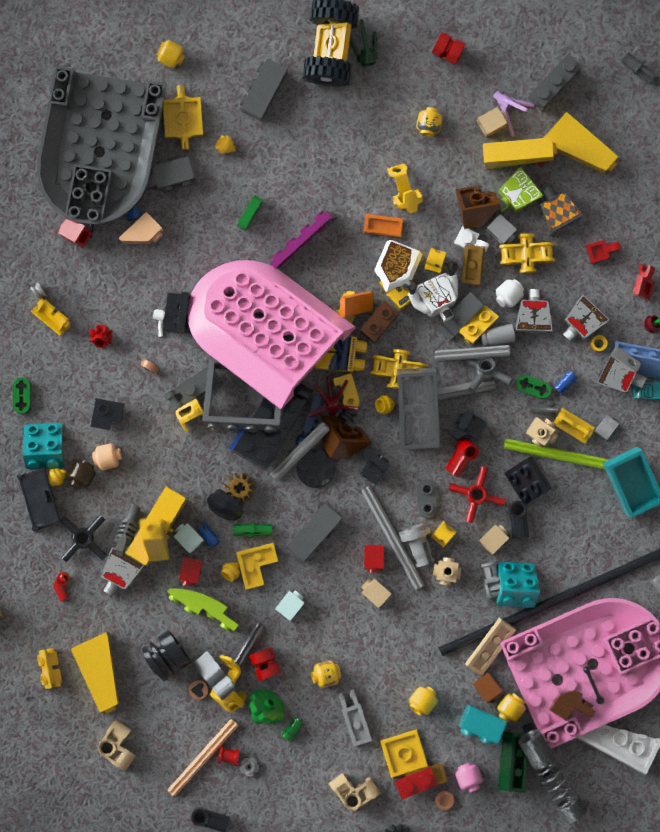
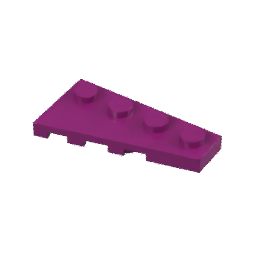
[270,211,337,269]

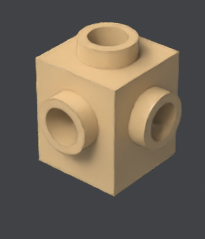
[526,417,559,447]
[433,557,461,586]

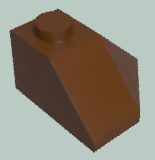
[455,186,500,229]
[322,416,371,459]

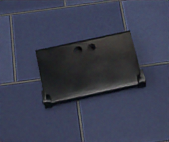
[17,467,60,531]

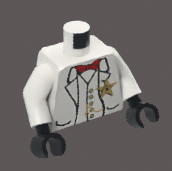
[403,261,458,322]

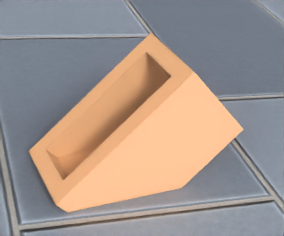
[119,212,163,244]

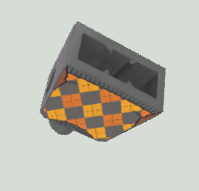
[539,186,583,235]

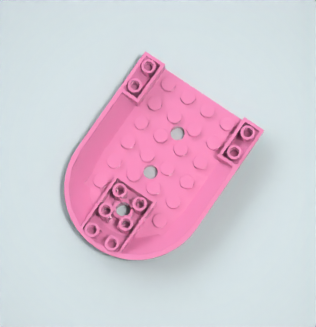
[187,260,356,409]
[500,598,660,748]

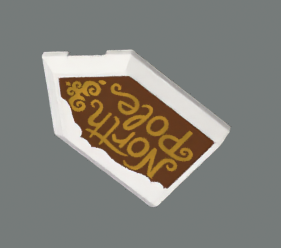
[375,240,422,292]

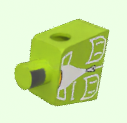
[498,167,543,213]

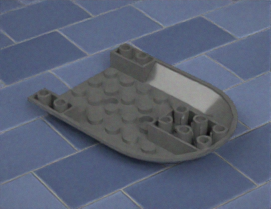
[37,66,167,225]

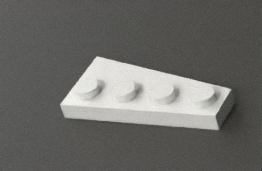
[576,725,660,775]

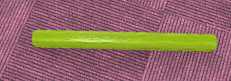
[504,439,609,470]

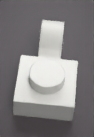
[454,226,489,253]

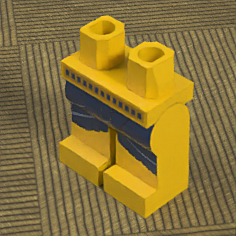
[315,336,367,373]

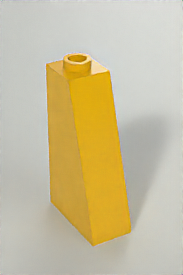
[544,112,618,174]
[483,138,557,169]
[140,518,169,562]
[71,632,119,714]

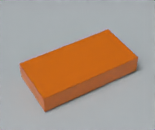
[364,214,404,238]
[340,291,374,317]

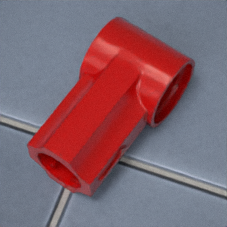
[445,438,479,478]

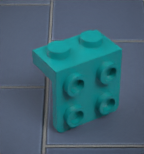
[23,423,64,469]
[497,562,540,608]

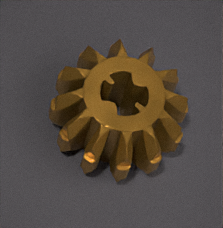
[224,472,256,504]

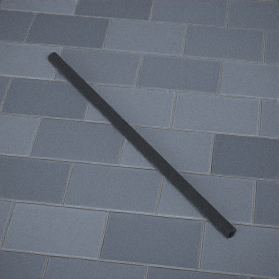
[438,549,660,656]

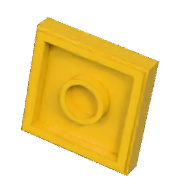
[380,729,429,778]

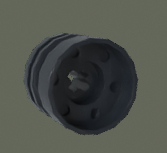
[141,630,192,682]

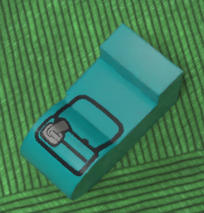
[633,382,660,400]

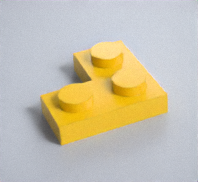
[236,543,278,590]

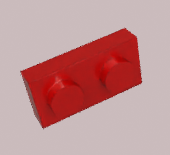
[394,767,438,800]

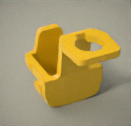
[387,164,423,214]
[176,398,232,433]
[210,655,247,713]

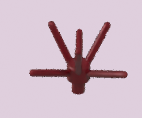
[309,376,361,417]

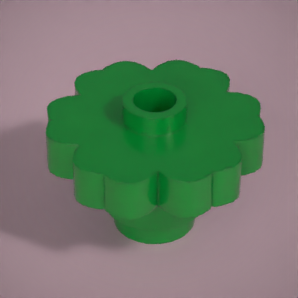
[249,689,285,725]

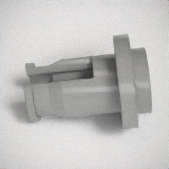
[399,524,435,567]

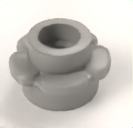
[240,757,259,777]

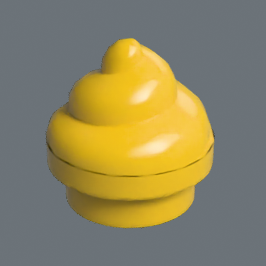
[215,135,236,154]
[375,395,395,415]
[47,468,67,487]
[220,562,240,582]

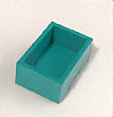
[602,447,660,518]
[458,704,507,745]

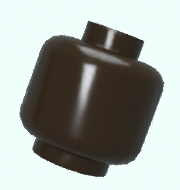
[67,460,96,490]

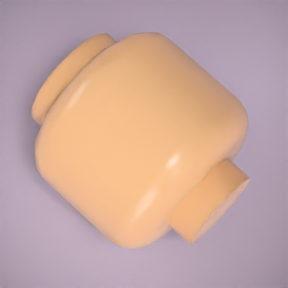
[92,443,122,471]

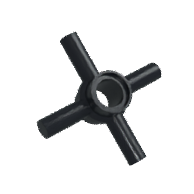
[60,515,107,562]

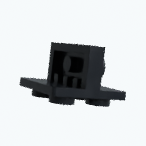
[163,292,192,334]
[505,456,552,505]

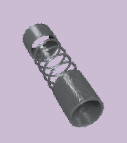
[519,730,587,823]

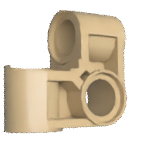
[98,719,136,772]
[328,773,381,810]

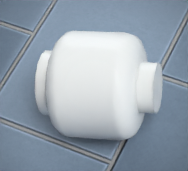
[496,279,524,308]

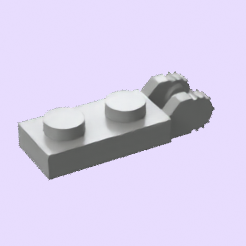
[338,689,372,747]

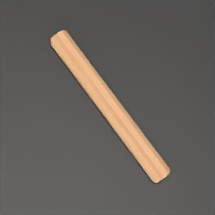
[168,719,238,797]

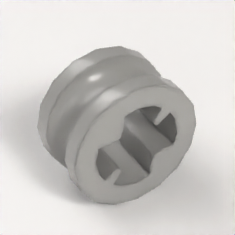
[30,282,48,300]

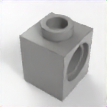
[486,214,517,245]

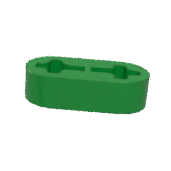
[237,195,263,231]
[516,375,551,399]
[13,377,31,414]

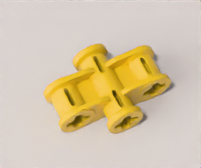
[499,234,555,274]
[370,349,428,389]

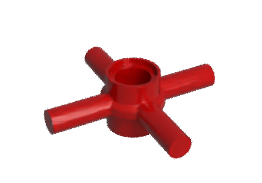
[448,466,506,523]

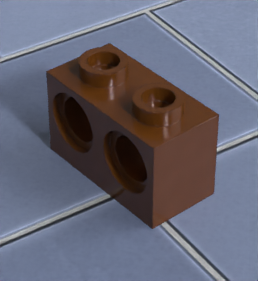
[360,301,399,344]

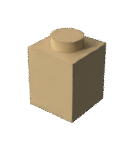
[477,107,508,137]
[478,524,509,555]
[361,578,391,608]

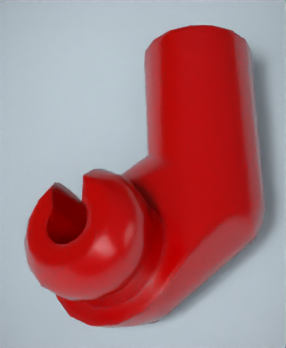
[53,572,70,602]

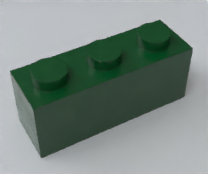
[498,731,528,793]

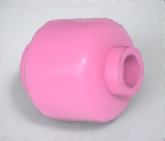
[455,762,484,793]

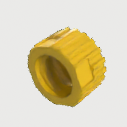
[590,335,608,352]

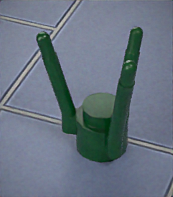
[349,19,378,66]

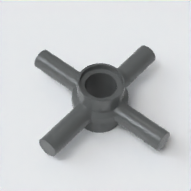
[461,357,513,393]

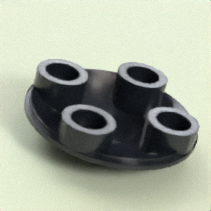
[297,450,335,488]
[207,489,243,520]

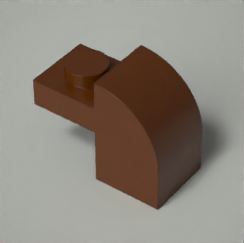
[548,691,595,721]

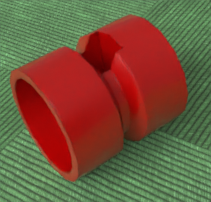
[431,32,466,65]
[249,647,281,681]

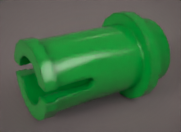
[281,717,304,742]

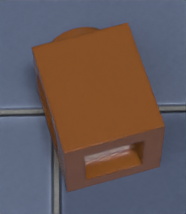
[472,672,502,703]

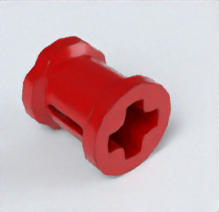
[218,746,240,766]

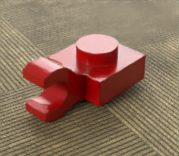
[586,240,621,264]
[633,264,655,300]

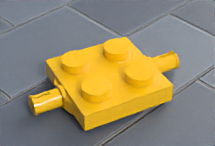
[163,85,204,150]

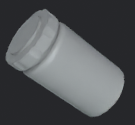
[480,324,515,347]

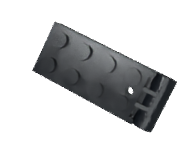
[233,383,313,471]

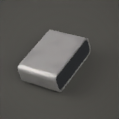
[594,414,619,441]

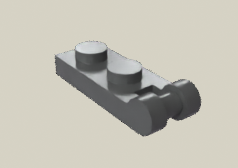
[164,366,219,412]

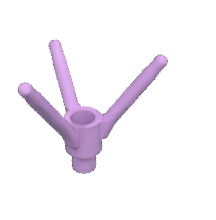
[493,91,535,137]

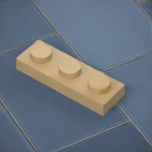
[465,618,516,676]

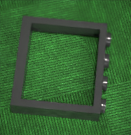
[202,356,284,433]

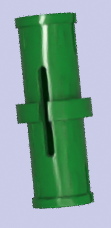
[233,523,272,538]

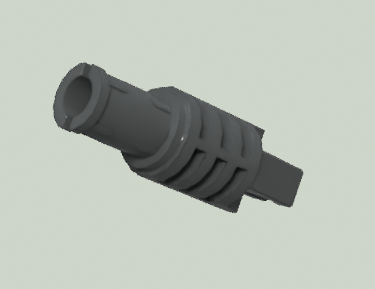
[114,504,141,556]

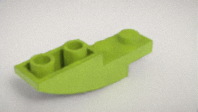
[167,589,239,632]

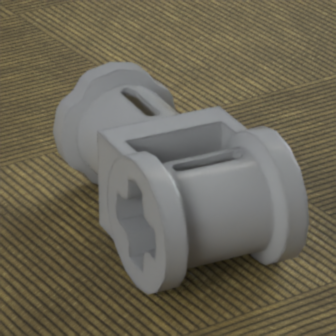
[481,561,501,601]

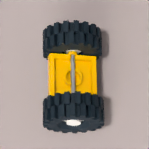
[303,0,359,87]

